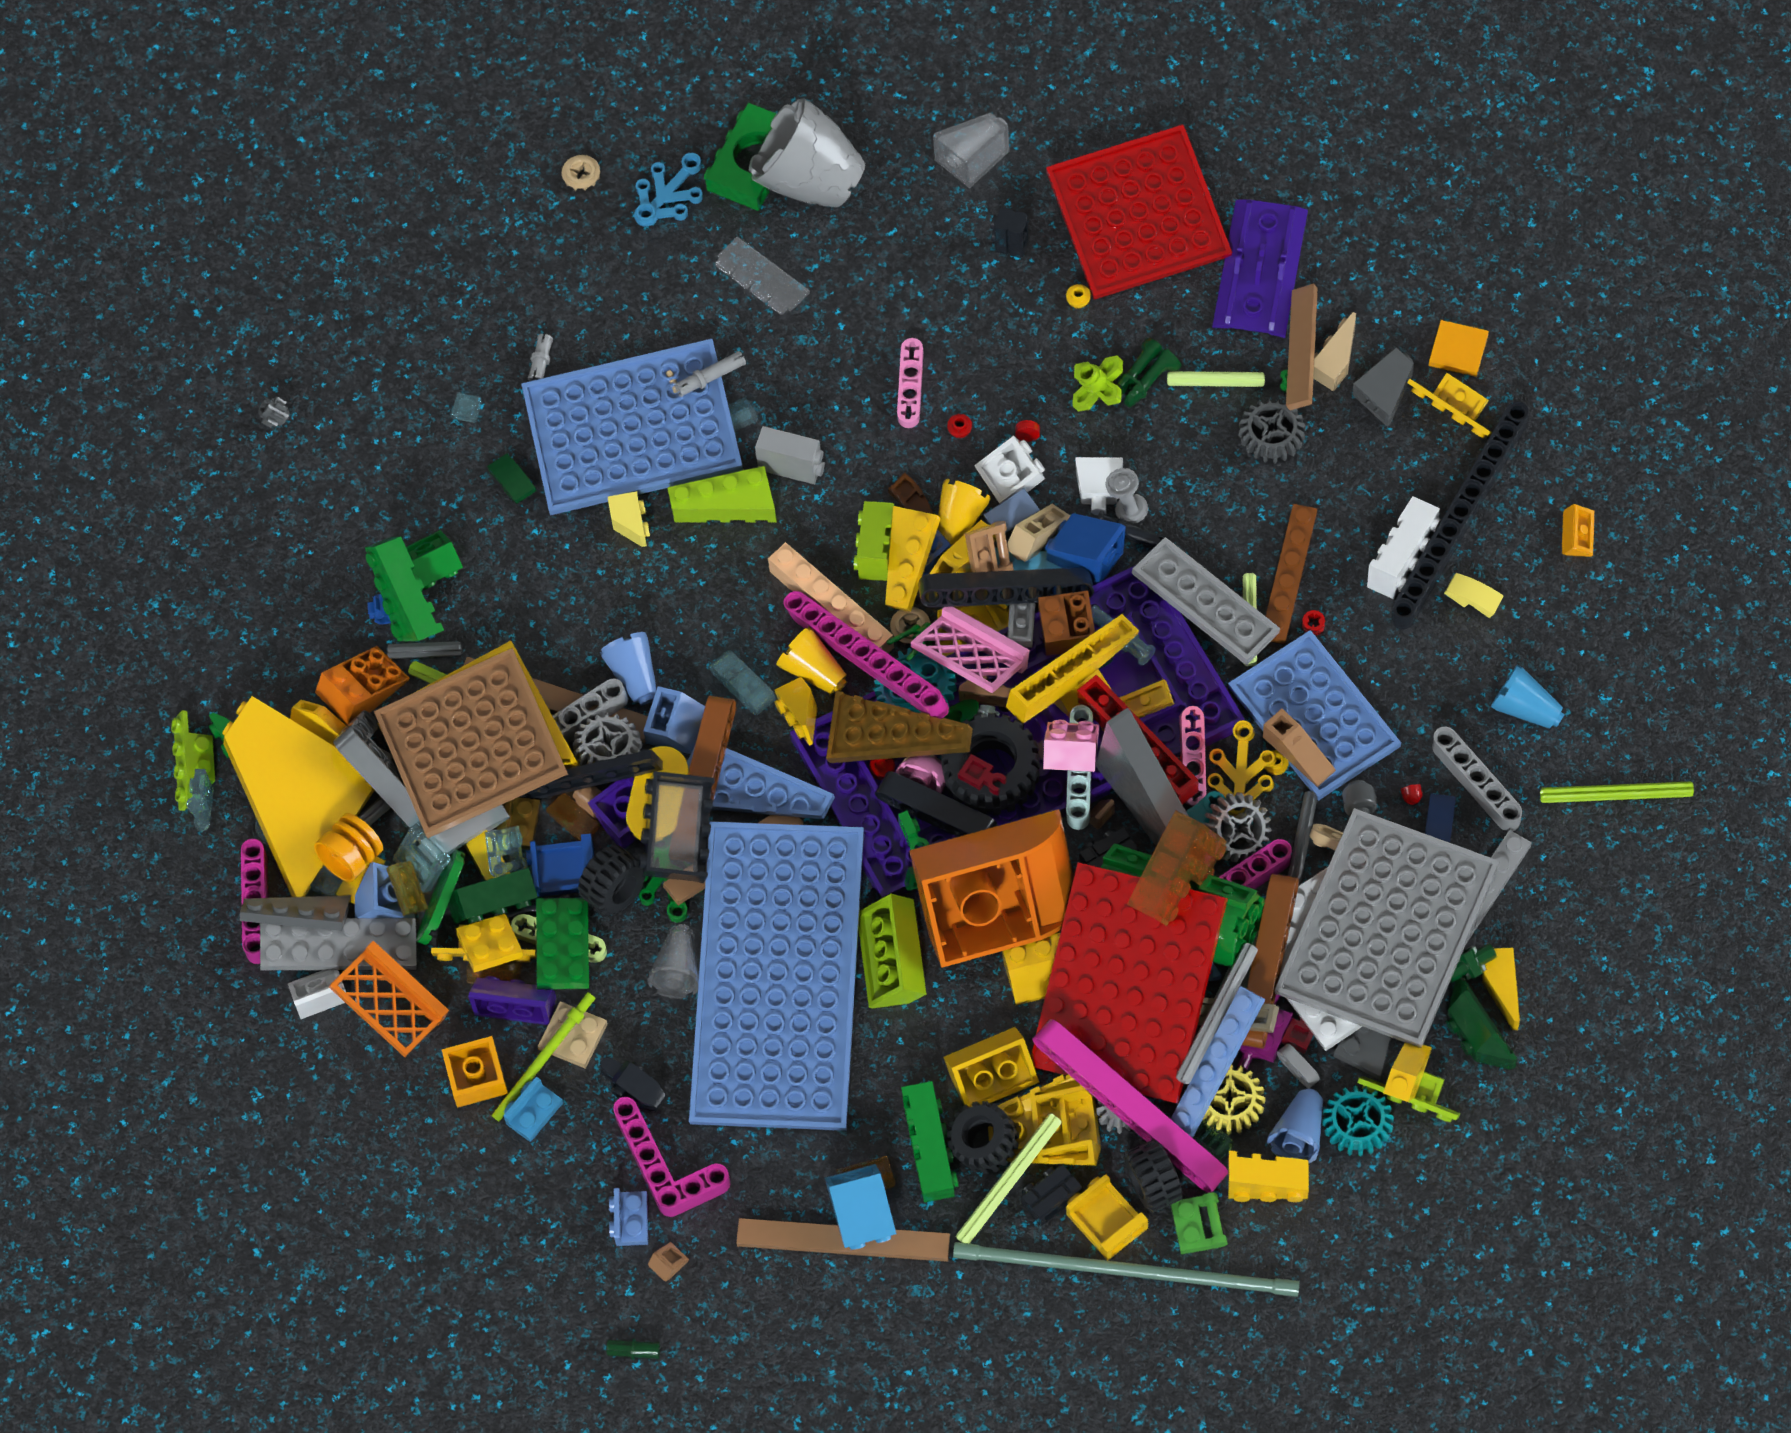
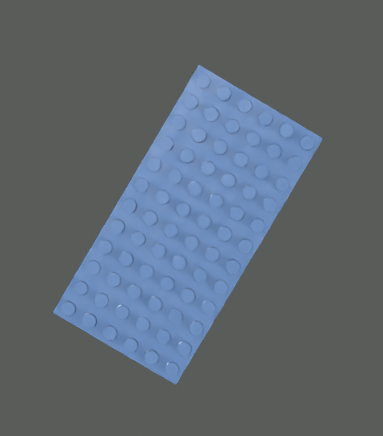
[689,822,864,1131]

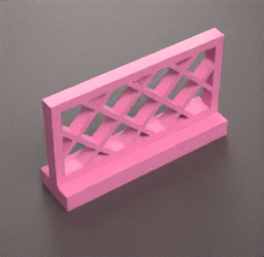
[911,607,1030,693]

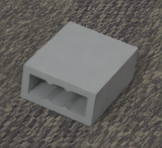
[755,426,825,485]

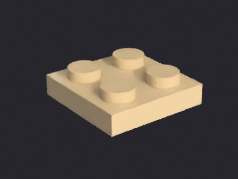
[538,1002,608,1069]

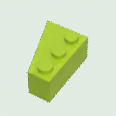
[854,501,894,581]

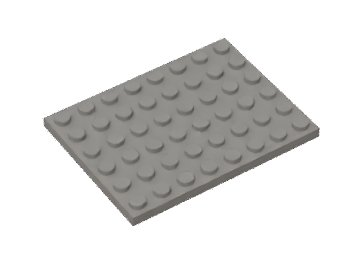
[1274,808,1500,1048]

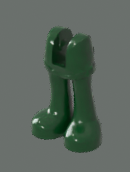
[1116,338,1182,408]

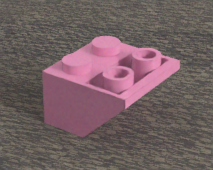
[1043,720,1099,772]

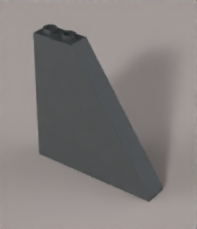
[1096,708,1212,881]

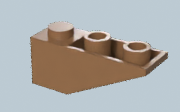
[1263,708,1336,787]

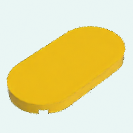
[626,746,688,842]

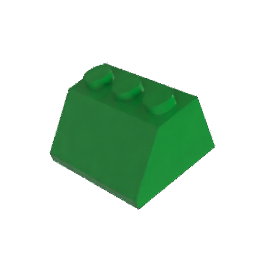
[406,530,463,589]

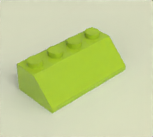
[859,894,926,1008]

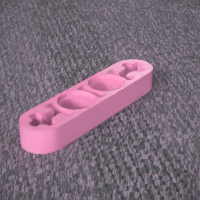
[897,338,923,428]
[1179,706,1206,806]

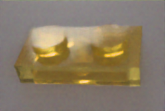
[386,861,428,916]

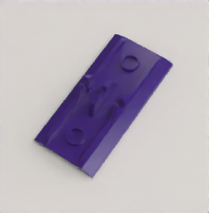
[1212,199,1308,338]

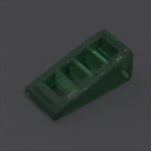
[1193,1119,1234,1161]

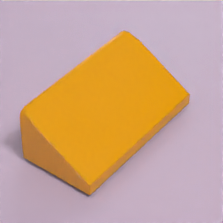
[1562,504,1594,557]

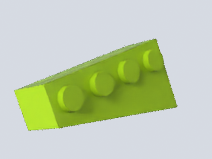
[667,466,777,522]

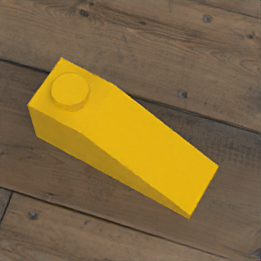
[1482,948,1520,1030]

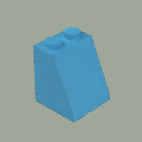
[825,1164,896,1250]

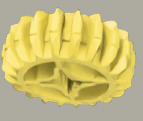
[1202,1064,1265,1135]

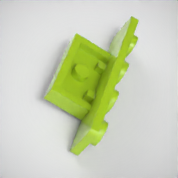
[171,710,215,811]
[1357,1061,1461,1122]

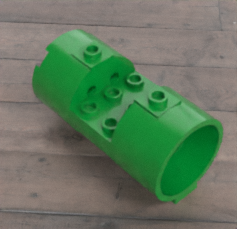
[1101,843,1265,968]

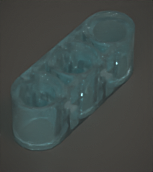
[709,650,776,716]

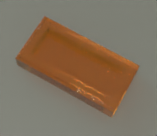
[546,793,600,841]

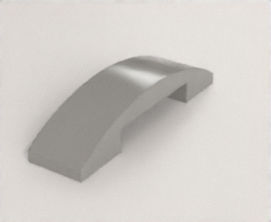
[413,804,510,874]

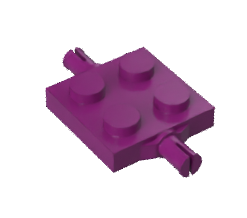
[1237,994,1293,1071]

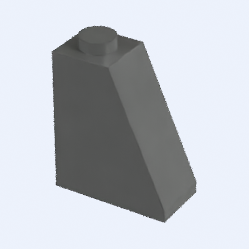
[1353,348,1414,427]

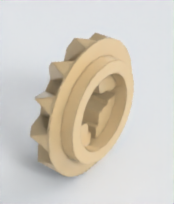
[562,155,600,191]
[890,607,930,645]

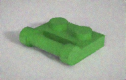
[1171,1192,1228,1254]

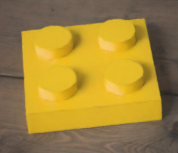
[456,914,523,973]

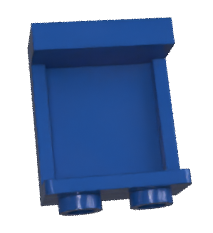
[526,833,594,897]

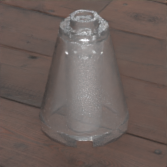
[648,924,699,999]

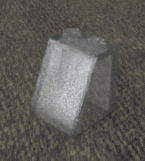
[933,113,1009,188]

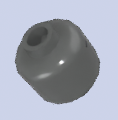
[1342,780,1377,816]

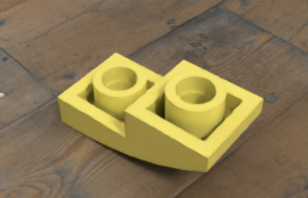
[1444,573,1503,618]

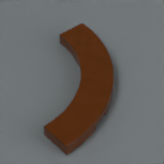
[888,473,933,596]

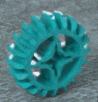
[1322,1085,1394,1157]

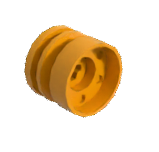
[314,813,383,882]

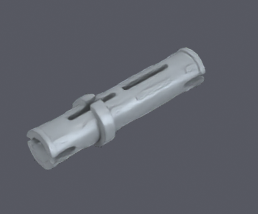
[674,351,746,397]

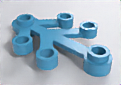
[634,153,703,227]

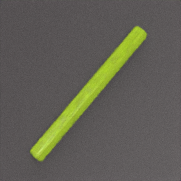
[1540,781,1694,803]

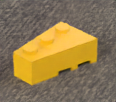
[1228,1151,1309,1202]

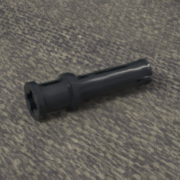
[1097,511,1170,548]

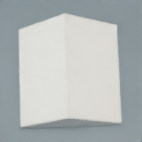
[288,970,346,1019]

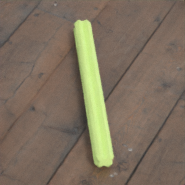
[956,1113,1061,1244]

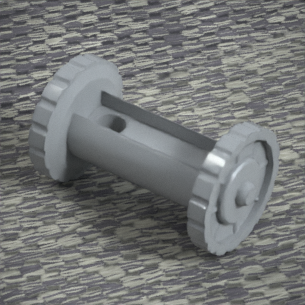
[1105,468,1148,524]

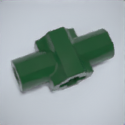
[1450,943,1497,983]

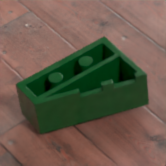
[448,868,538,925]

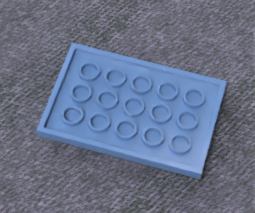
[1228,630,1401,801]

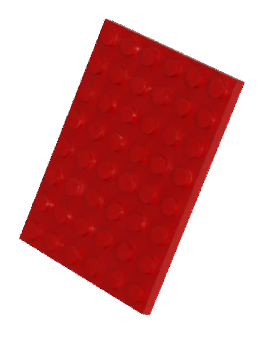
[1031,863,1228,1104]

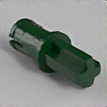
[606,1338,660,1360]

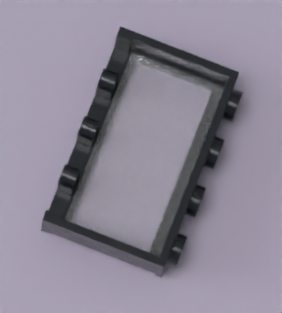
[639,771,715,883]

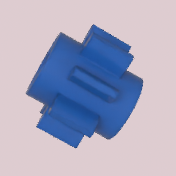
[367,594,391,624]

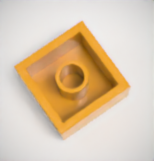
[442,1036,508,1108]

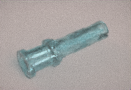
[1091,605,1156,665]

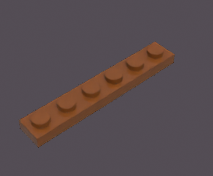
[1266,504,1318,645]

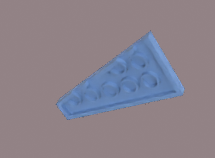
[687,747,835,819]

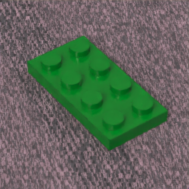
[536,898,589,989]

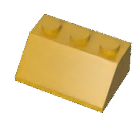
[1002,933,1061,1005]
[944,1027,1039,1107]

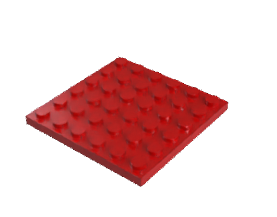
[1046,124,1232,300]

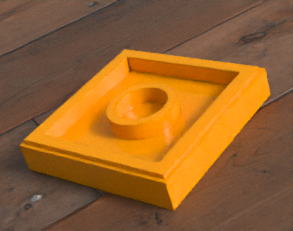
[1429,320,1489,377]

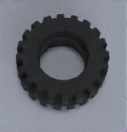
[941,713,1040,815]

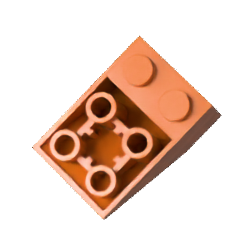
[315,646,410,725]

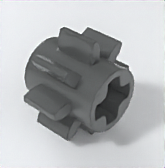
[258,397,289,428]

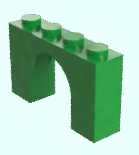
[704,103,776,211]

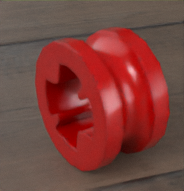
[1302,610,1325,636]

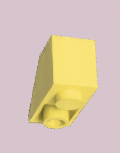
[608,491,650,547]

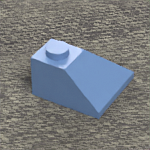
[355,862,415,918]

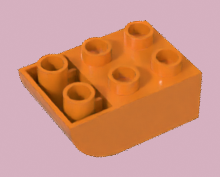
[909,809,1074,968]

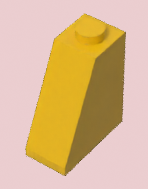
[1383,1042,1432,1102]

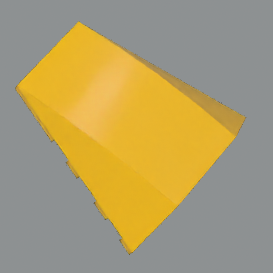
[988,1074,1101,1165]

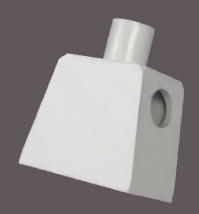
[1076,457,1123,515]

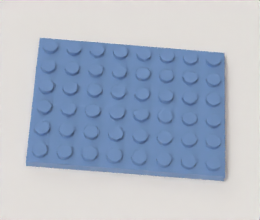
[521,339,743,515]

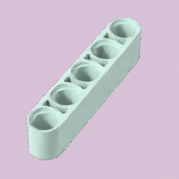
[1066,705,1093,830]

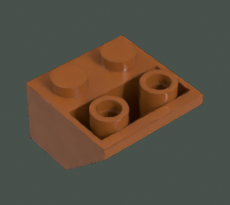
[1038,591,1095,656]

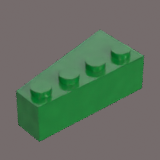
[365,536,444,642]
[901,1081,958,1203]

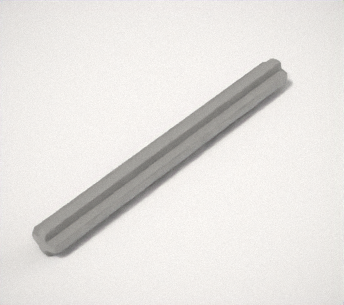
[1176,943,1258,1084]

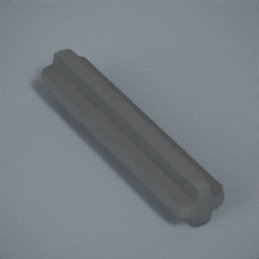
[387,641,462,659]

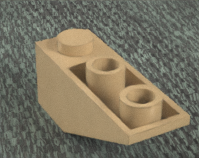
[1313,312,1356,391]

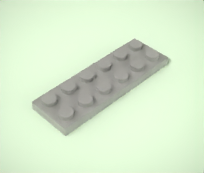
[1132,537,1280,665]
[260,918,416,970]

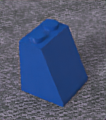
[1045,513,1126,585]

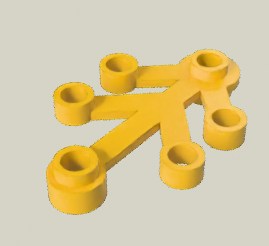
[1207,720,1276,817]

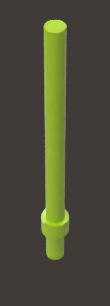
[491,992,596,1122]

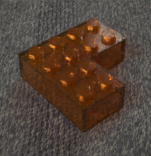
[1127,810,1227,926]

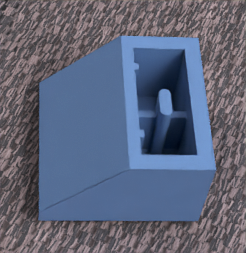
[643,686,705,754]

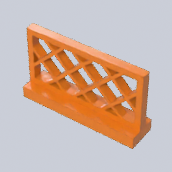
[329,941,449,1057]

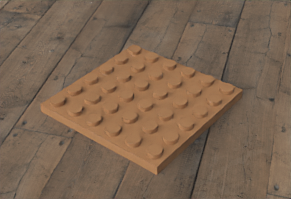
[374,648,568,838]

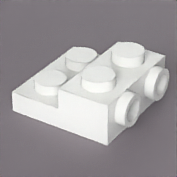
[974,436,1045,504]

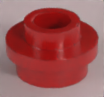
[947,414,972,438]

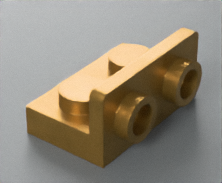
[496,797,541,850]

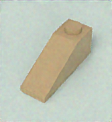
[1007,504,1070,562]

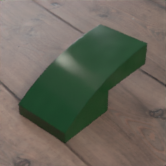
[487,454,537,504]

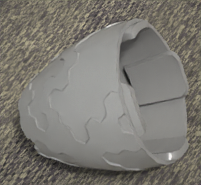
[749,98,865,207]

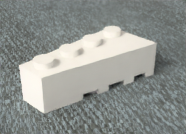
[1367,496,1441,599]

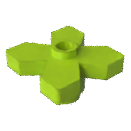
[1073,356,1123,412]

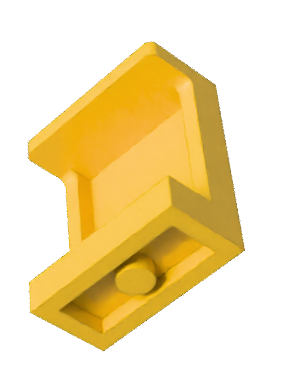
[1066,1174,1148,1261]

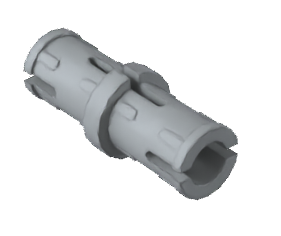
[528,334,553,381]

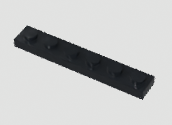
[520,749,663,799]

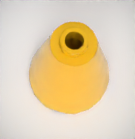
[937,479,991,545]
[776,626,847,694]

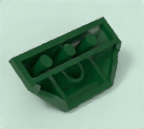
[1446,977,1517,1070]

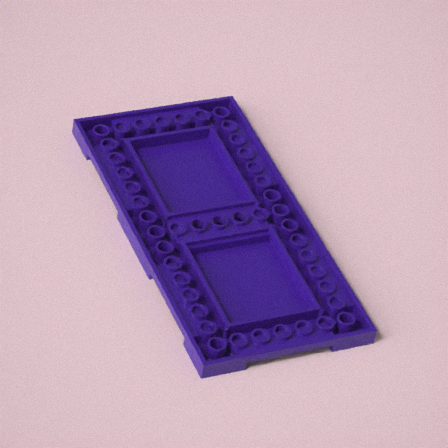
[790,565,1245,899]

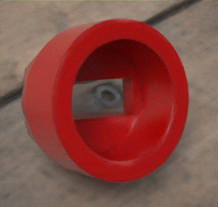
[1401,784,1422,805]

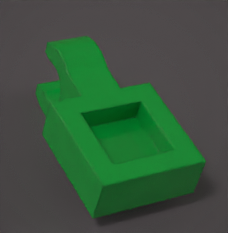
[898,811,929,850]

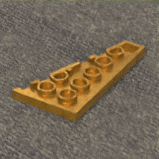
[826,690,973,763]

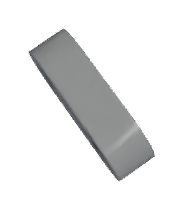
[1277,1044,1320,1089]

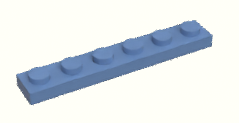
[1171,986,1266,1138]

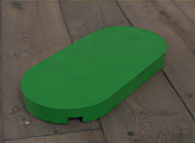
[416,849,465,945]

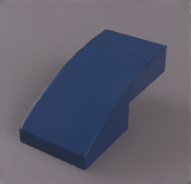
[1425,793,1456,843]

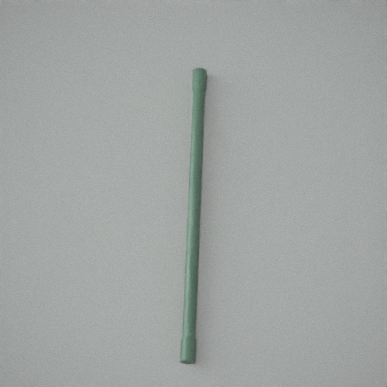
[953,1242,1300,1297]

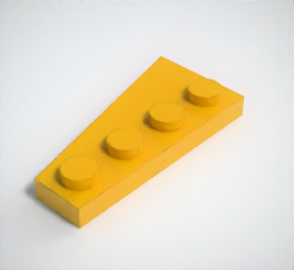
[885,506,941,612]

